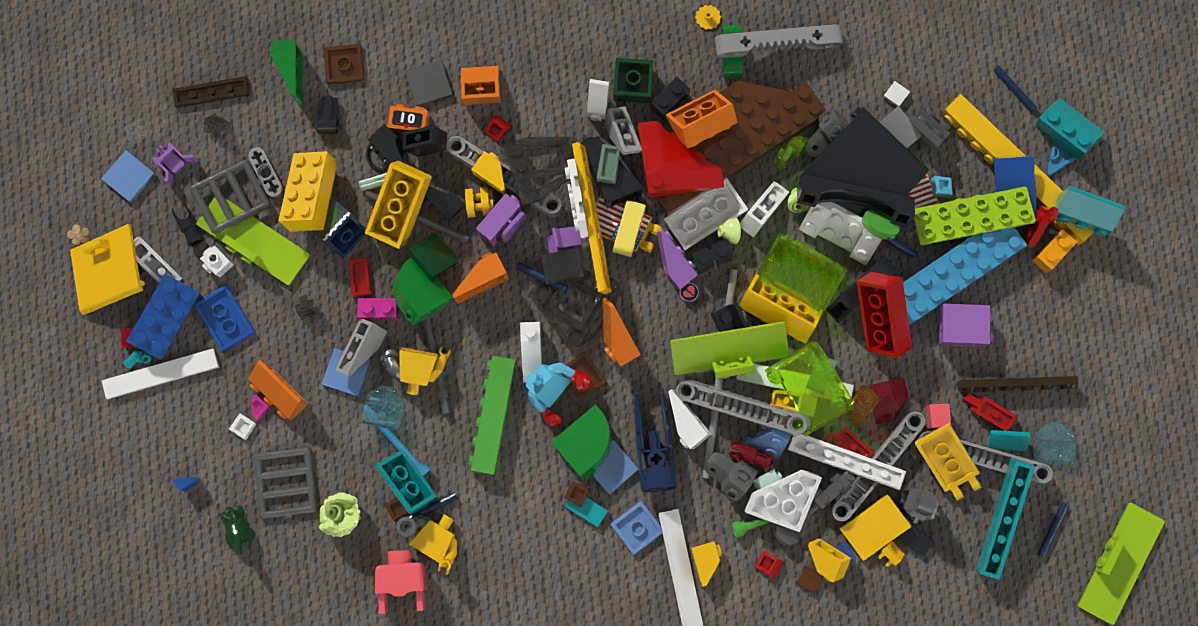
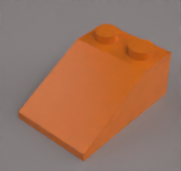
[452,252,509,304]
[603,298,641,367]

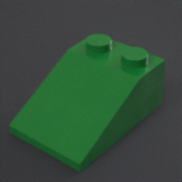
[269,40,303,105]

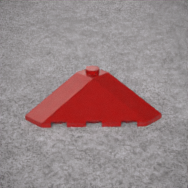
[637,121,724,198]

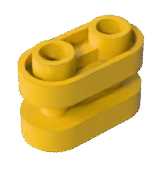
[465,186,494,218]

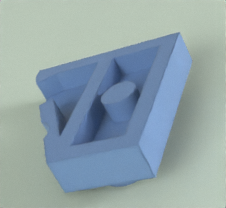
[744,427,791,460]

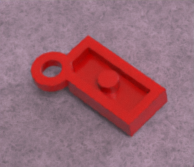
[1022,205,1058,248]
[824,426,875,458]

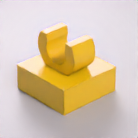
[878,541,905,567]

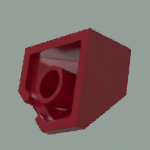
[866,378,909,425]

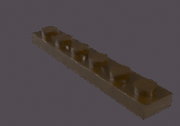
[957,376,1078,393]

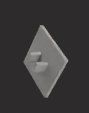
[880,106,923,148]

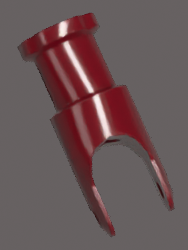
[729,442,774,472]

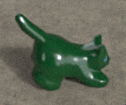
[220,506,255,552]

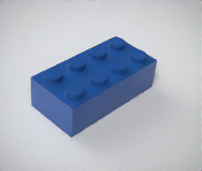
[126,274,200,360]

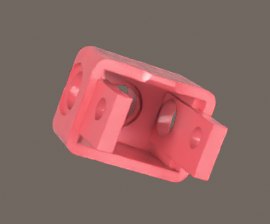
[375,550,428,614]

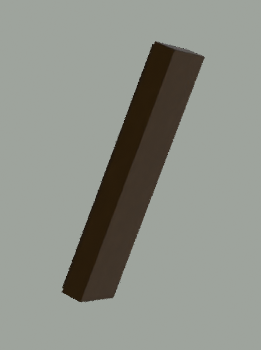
[173,76,250,108]

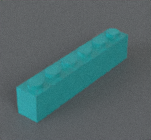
[976,457,1035,580]

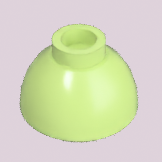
[788,188,811,213]
[718,218,741,245]

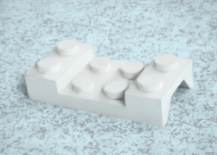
[798,202,882,265]

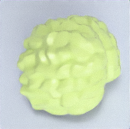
[319,492,361,537]

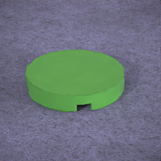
[862,210,900,240]

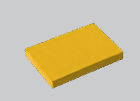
[840,494,911,561]

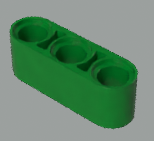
[722,25,743,78]

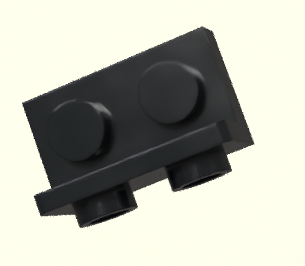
[711,303,750,332]

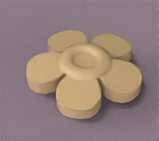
[67,224,90,245]

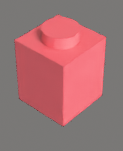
[926,404,951,431]

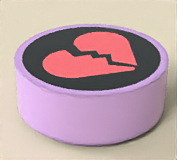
[679,283,699,303]

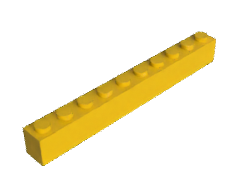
[942,94,1094,245]

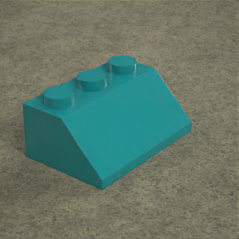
[1036,98,1105,161]
[1055,186,1126,236]
[375,449,437,515]

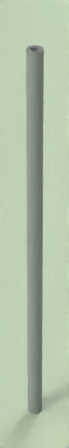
[702,269,738,479]

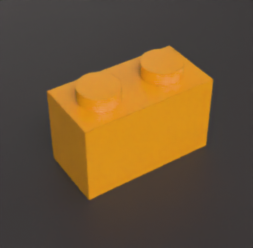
[1032,229,1077,273]

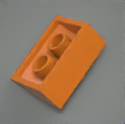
[666,90,738,148]
[248,360,309,420]

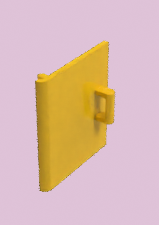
[70,224,145,315]

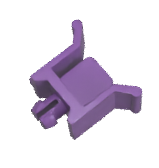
[153,142,197,186]
[547,226,586,255]

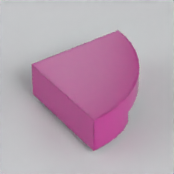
[251,394,271,421]

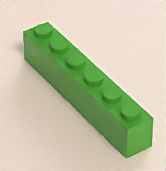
[468,356,516,475]

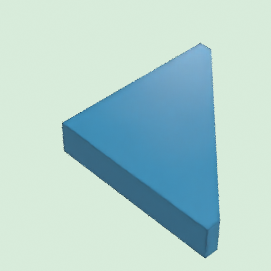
[1047,140,1077,177]

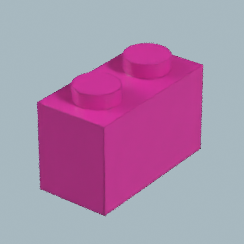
[357,298,399,321]

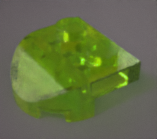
[774,136,808,172]

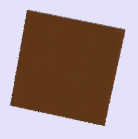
[324,44,365,85]
[565,351,607,405]

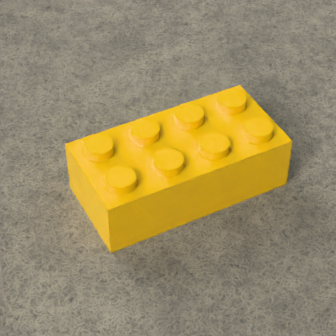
[279,151,338,232]
[365,161,432,249]

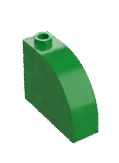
[393,258,453,327]
[551,404,612,480]

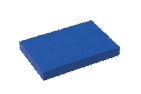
[994,155,1037,213]
[193,284,256,353]

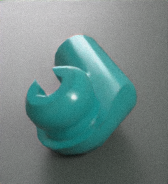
[123,350,152,369]

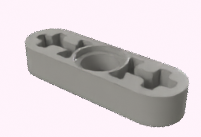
[248,147,284,198]

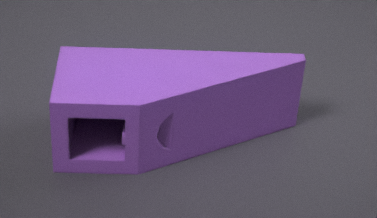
[657,230,698,289]

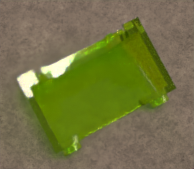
[757,231,848,311]
[765,341,854,436]

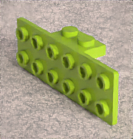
[914,187,1036,245]
[196,197,310,286]
[670,321,789,379]
[1078,503,1165,625]

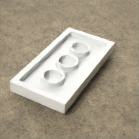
[664,179,748,252]

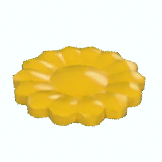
[695,5,721,30]

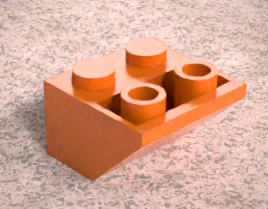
[460,66,501,105]

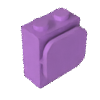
[476,193,526,247]
[939,304,993,347]

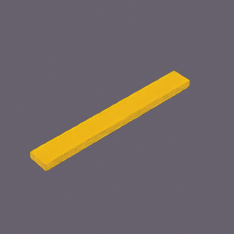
[572,142,611,294]

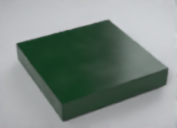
[406,233,459,280]

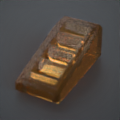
[844,386,881,427]

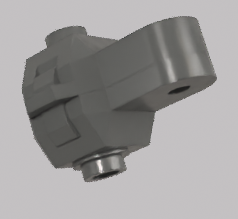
[806,110,849,157]
[704,452,757,502]
[898,485,942,524]

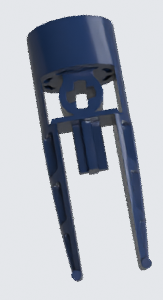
[634,389,677,492]

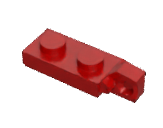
[962,393,1017,431]

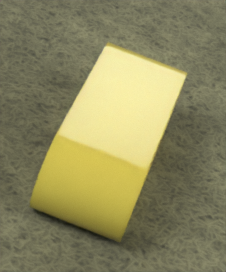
[613,200,646,257]

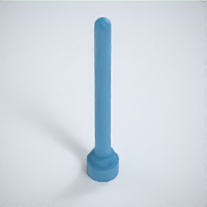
[363,406,431,478]

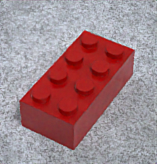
[856,272,912,358]

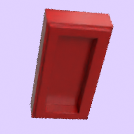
[349,258,372,298]

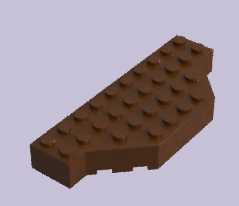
[654,81,826,217]

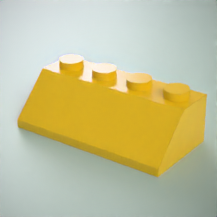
[739,271,825,344]

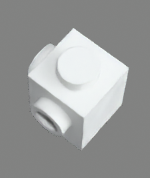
[200,246,234,277]

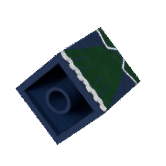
[312,197,366,258]

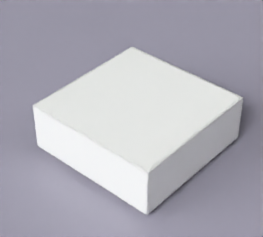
[883,81,910,107]
[229,413,256,440]

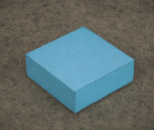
[931,176,953,198]

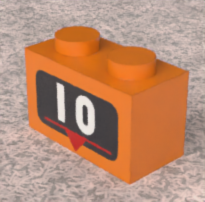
[387,104,430,134]

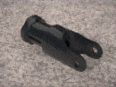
[172,203,204,247]

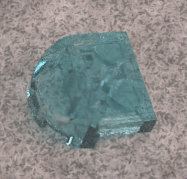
[360,386,404,431]
[1034,422,1076,465]

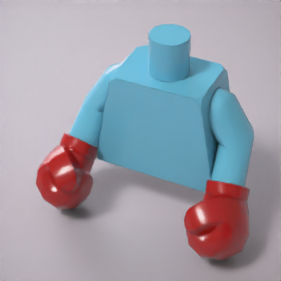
[526,362,592,427]

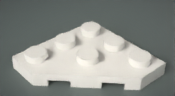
[565,159,588,238]
[745,470,822,532]

